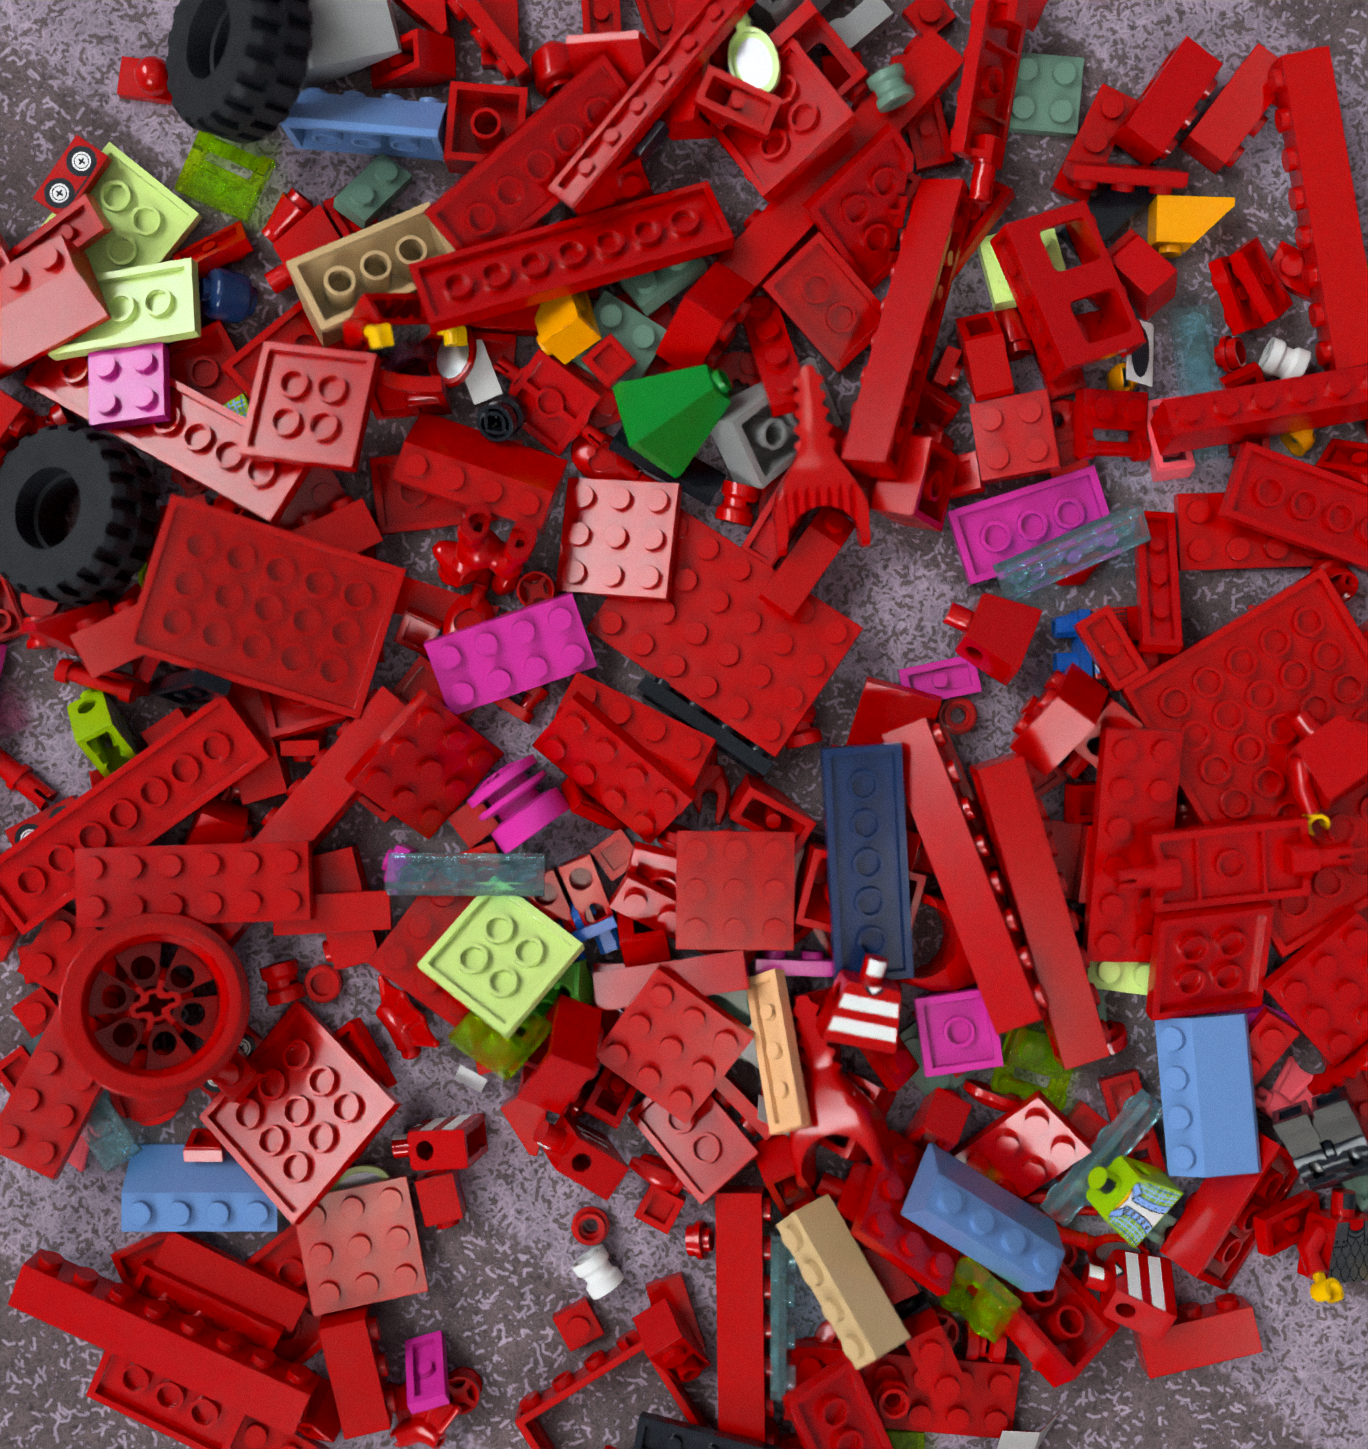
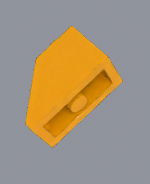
[1147,195,1235,258]
[534,290,602,364]

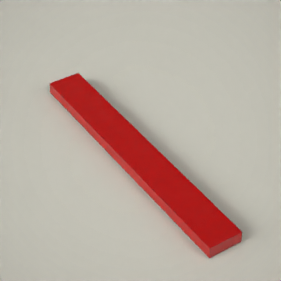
[548,0,757,214]

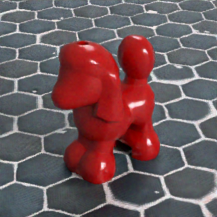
[432,503,537,596]

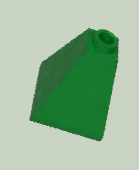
[612,364,732,479]

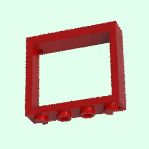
[514,1329,709,1449]

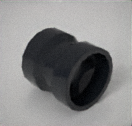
[477,394,527,442]

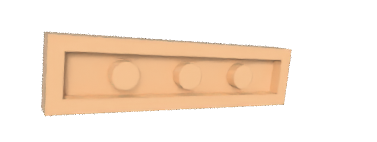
[746,968,811,1135]

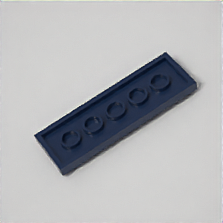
[820,742,914,981]

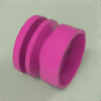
[467,754,570,855]

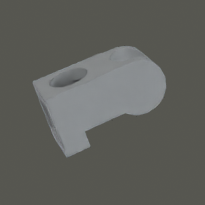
[822,0,893,56]

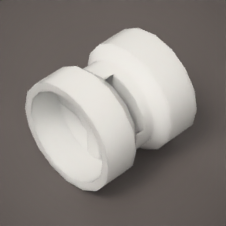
[1258,337,1311,379]
[571,1244,624,1300]

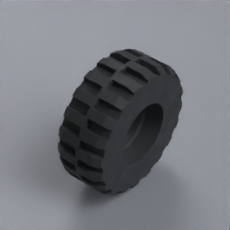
[166,0,313,144]
[0,423,160,606]

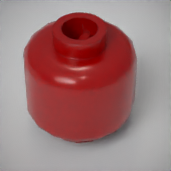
[530,41,574,100]

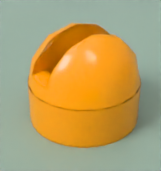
[1106,363,1138,391]
[1280,429,1315,457]

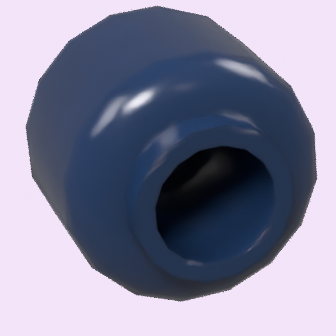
[199,268,258,323]

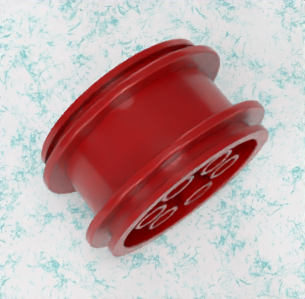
[58,912,250,1099]

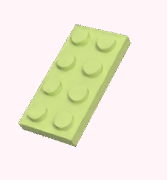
[48,258,201,361]

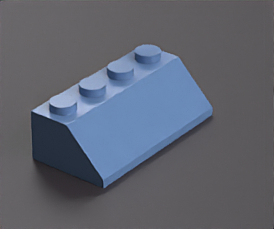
[280,87,448,161]
[1155,1013,1262,1178]
[901,1143,1065,1292]
[121,1144,287,1232]

